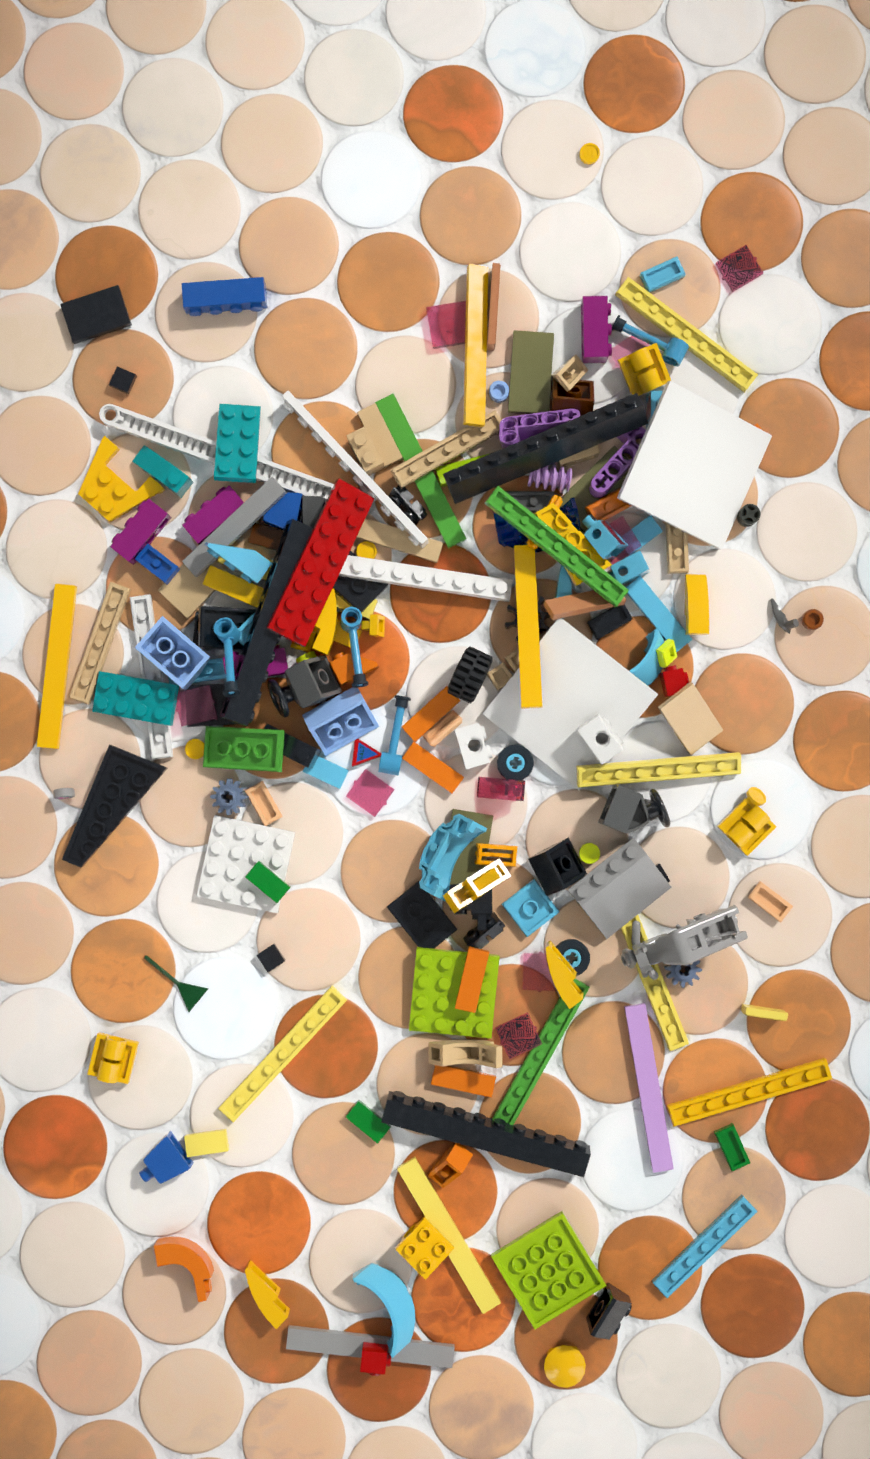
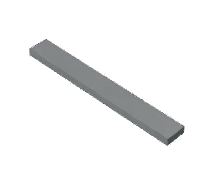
[286,1325,455,1368]

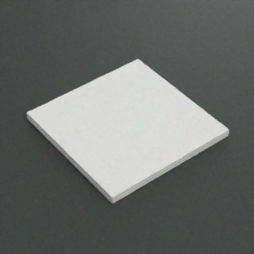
[617,381,772,549]
[483,618,658,791]

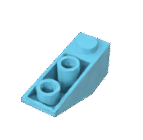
[204,542,272,583]

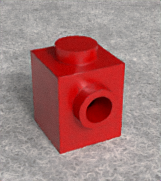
[659,665,689,698]
[360,1342,391,1376]

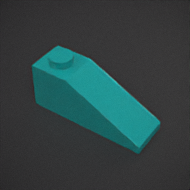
[132,445,193,498]

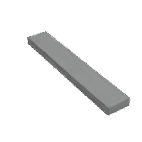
[182,477,287,577]

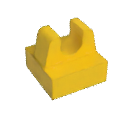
[361,614,385,637]

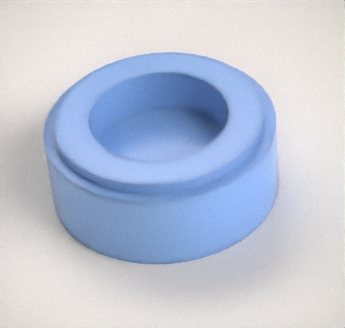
[489,381,509,403]

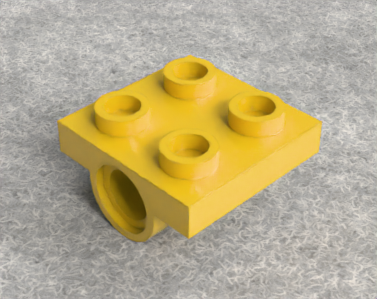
[617,343,671,396]
[717,797,777,856]
[87,1032,139,1084]
[395,1216,455,1280]

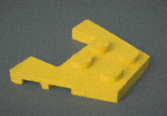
[78,436,165,522]

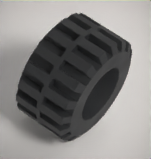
[448,646,493,704]

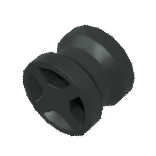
[737,504,761,527]

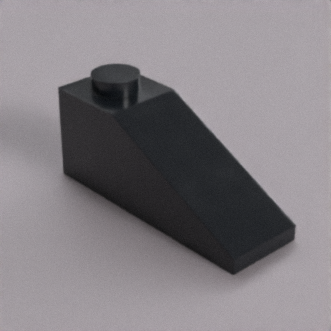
[264,724,321,769]

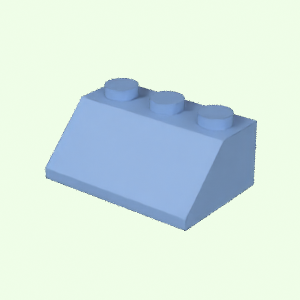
[135,616,210,690]
[302,687,379,756]

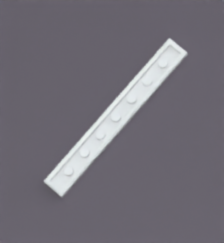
[130,594,173,760]

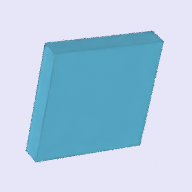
[502,879,559,937]

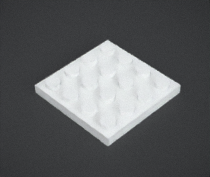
[197,815,296,913]

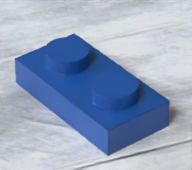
[135,543,180,585]

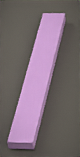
[624,1003,674,1173]

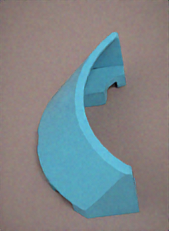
[630,628,665,685]
[419,814,487,901]
[352,1263,415,1358]

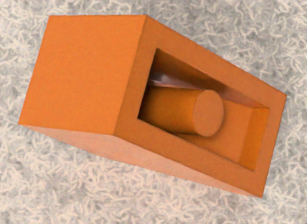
[330,652,379,686]
[427,1143,473,1188]

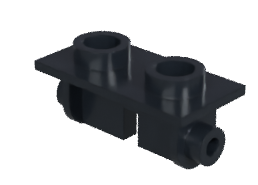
[388,485,428,526]
[463,912,505,949]

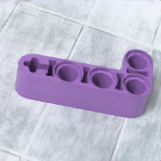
[499,409,580,449]
[589,427,646,498]

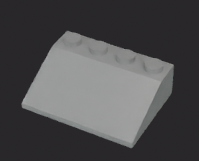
[568,838,672,939]

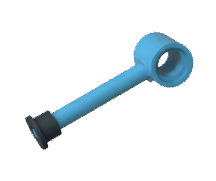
[612,315,689,367]
[340,607,368,688]
[214,617,241,697]
[378,695,411,776]

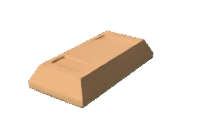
[423,710,462,747]
[245,781,283,826]
[748,881,793,923]

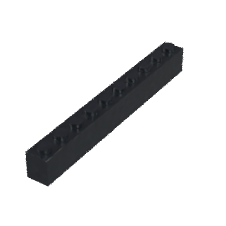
[443,393,648,504]
[219,519,313,726]
[381,1091,591,1177]

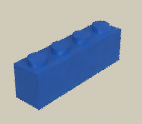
[181,277,268,316]

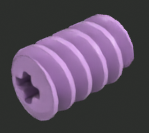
[528,465,572,493]

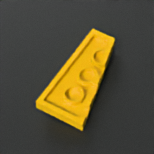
[534,503,612,586]

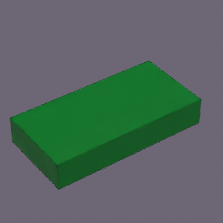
[245,861,291,903]
[346,1100,391,1144]
[714,1123,751,1171]

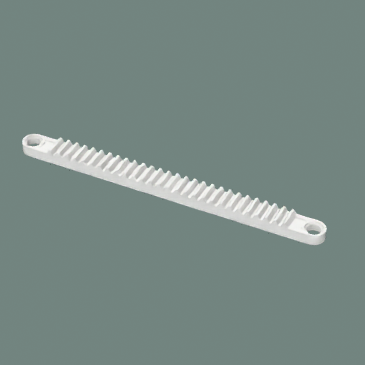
[99,404,371,513]

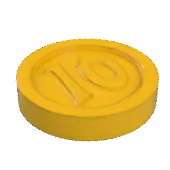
[579,143,600,165]
[356,541,377,559]
[185,739,204,759]
[746,787,766,806]

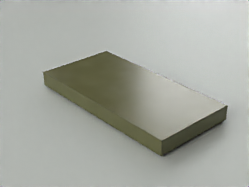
[508,330,554,414]
[560,445,629,532]
[449,809,493,890]

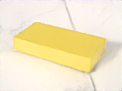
[741,1004,788,1021]
[184,1129,229,1157]

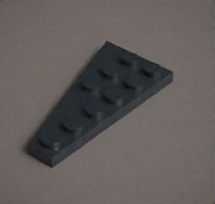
[62,744,168,867]

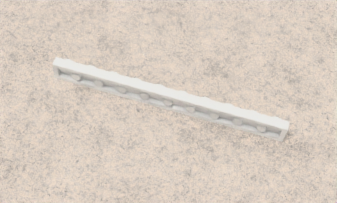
[282,391,429,548]
[339,555,513,602]

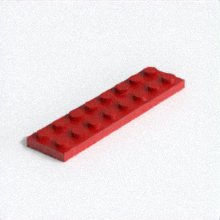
[266,478,375,647]

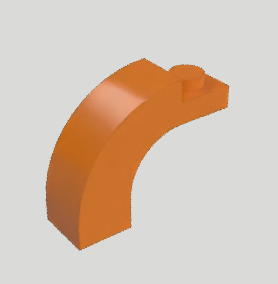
[154,1236,214,1302]

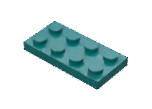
[214,403,261,483]
[92,671,179,726]

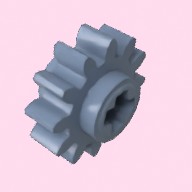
[210,778,249,815]
[664,960,702,988]

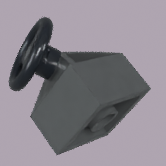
[268,655,342,718]
[598,785,671,834]

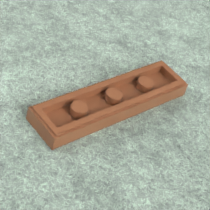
[487,263,501,351]
[543,590,626,620]

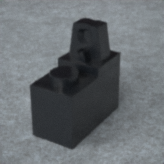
[450,884,493,931]

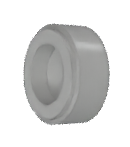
[53,788,75,799]

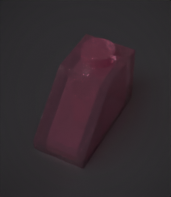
[477,777,525,801]

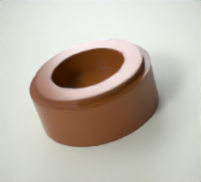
[801,609,824,630]

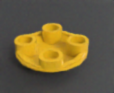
[544,1345,586,1388]

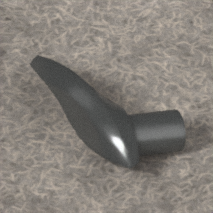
[771,598,799,634]

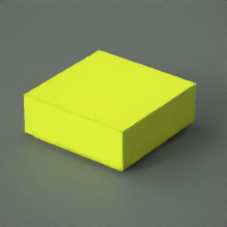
[656,639,677,668]

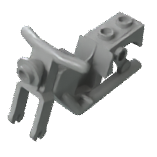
[621,905,748,980]

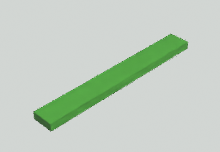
[375,393,467,549]
[484,486,629,607]
[492,978,590,1125]

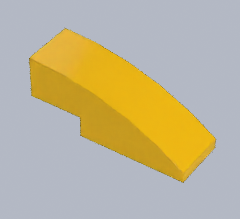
[684,574,709,635]
[312,589,337,656]
[443,859,511,914]
[546,941,584,1009]
[245,1260,290,1330]

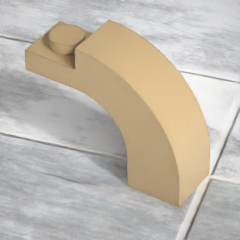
[429,1039,502,1068]

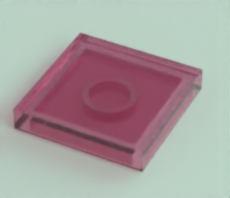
[426,301,466,349]

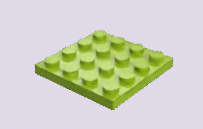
[409,947,500,1038]
[491,1211,606,1329]

